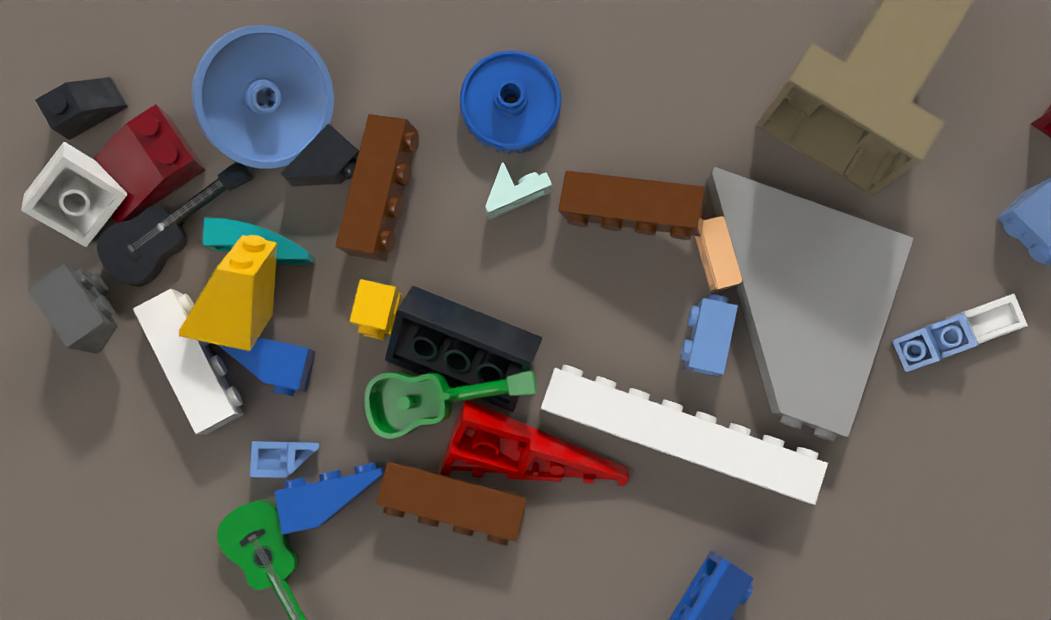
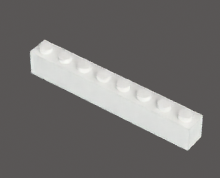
[541,365,828,505]

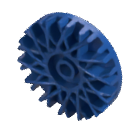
[460,50,562,154]

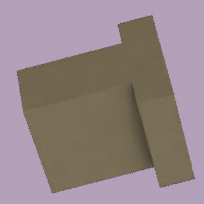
[756,0,974,196]

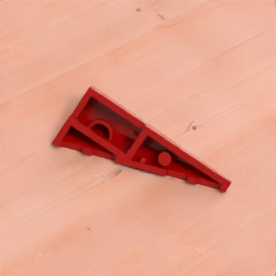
[440,400,629,486]

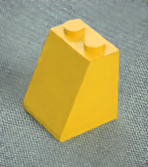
[179,235,277,351]

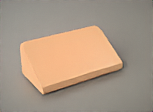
[695,216,742,294]

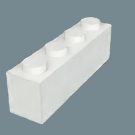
[133,289,244,435]

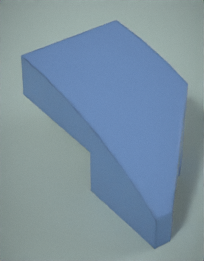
[250,441,319,478]

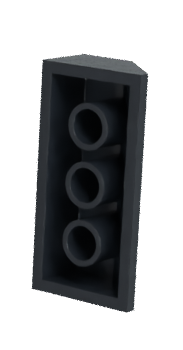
[385,286,543,412]

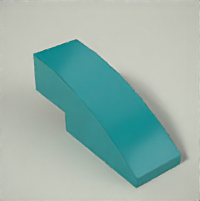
[203,217,315,265]

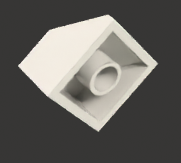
[21,142,127,247]

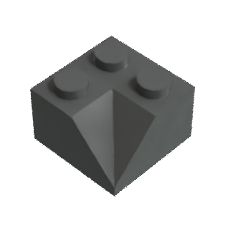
[27,263,118,354]

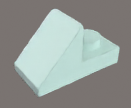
[485,162,552,220]

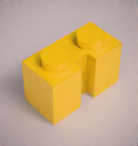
[349,279,404,341]

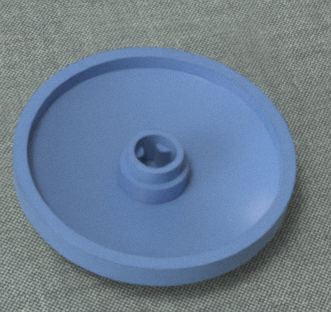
[191,25,334,169]

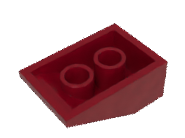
[93,104,206,223]

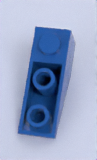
[274,463,385,534]

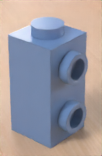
[680,294,738,377]

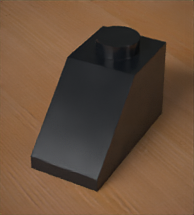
[35,77,128,140]
[280,123,359,186]

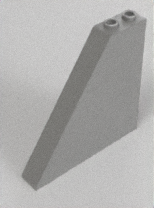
[706,167,914,442]

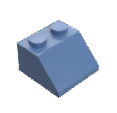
[997,178,1051,267]

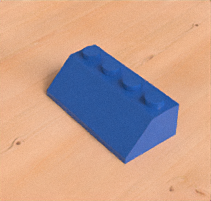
[669,551,754,620]

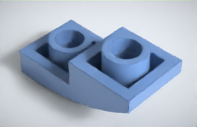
[892,312,979,372]

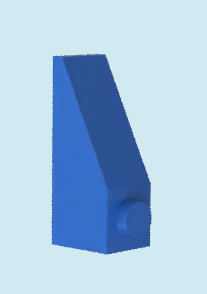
[217,338,316,396]

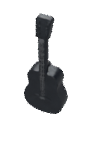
[97,162,253,287]

